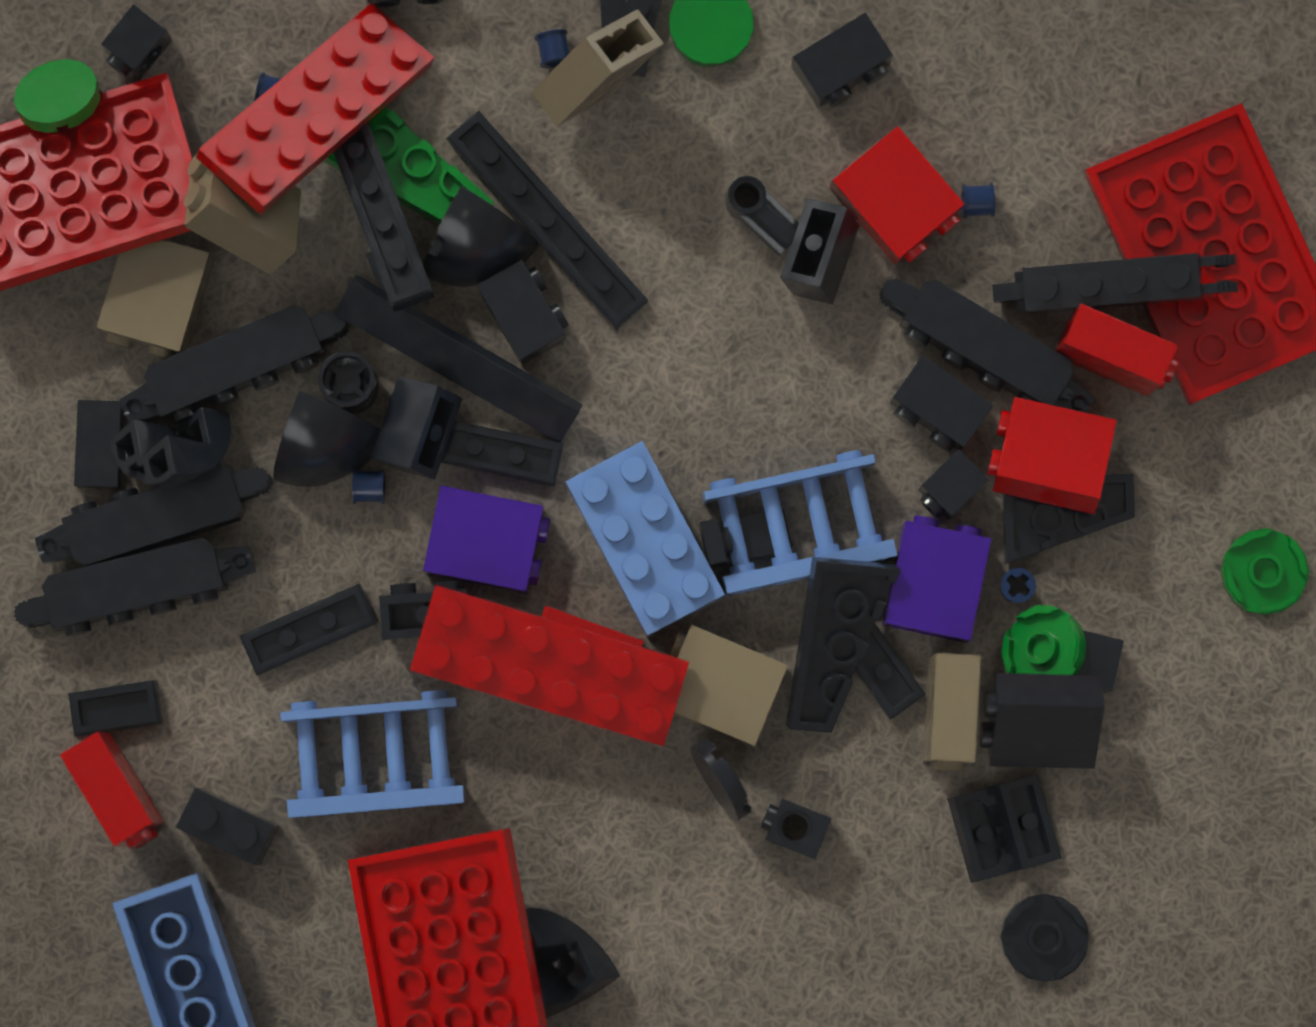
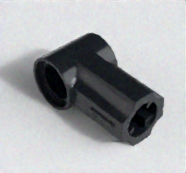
[725,175,799,256]

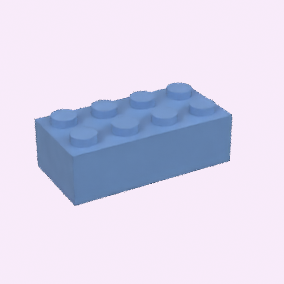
[565,441,725,639]
[112,873,256,1027]

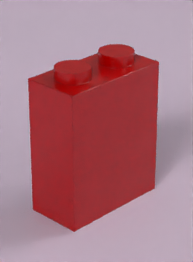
[830,126,965,266]
[1055,303,1180,397]
[987,397,1117,515]
[60,731,165,849]

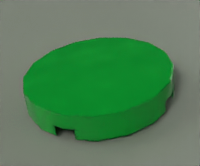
[669,0,754,67]
[14,59,101,133]
[1220,528,1309,615]
[1001,605,1086,675]

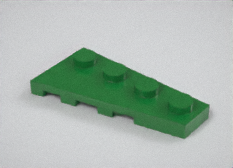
[323,107,494,225]

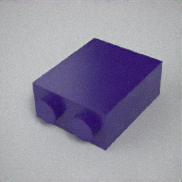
[423,485,551,594]
[882,515,991,643]

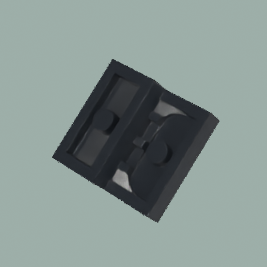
[947,774,1061,883]

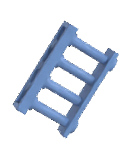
[702,450,897,597]
[280,690,466,818]

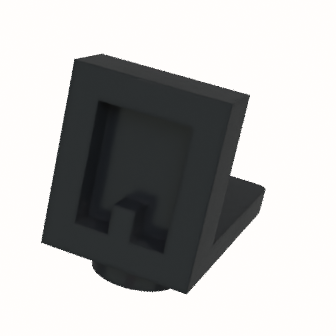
[699,508,792,568]

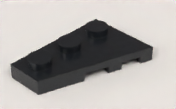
[1002,474,1135,564]

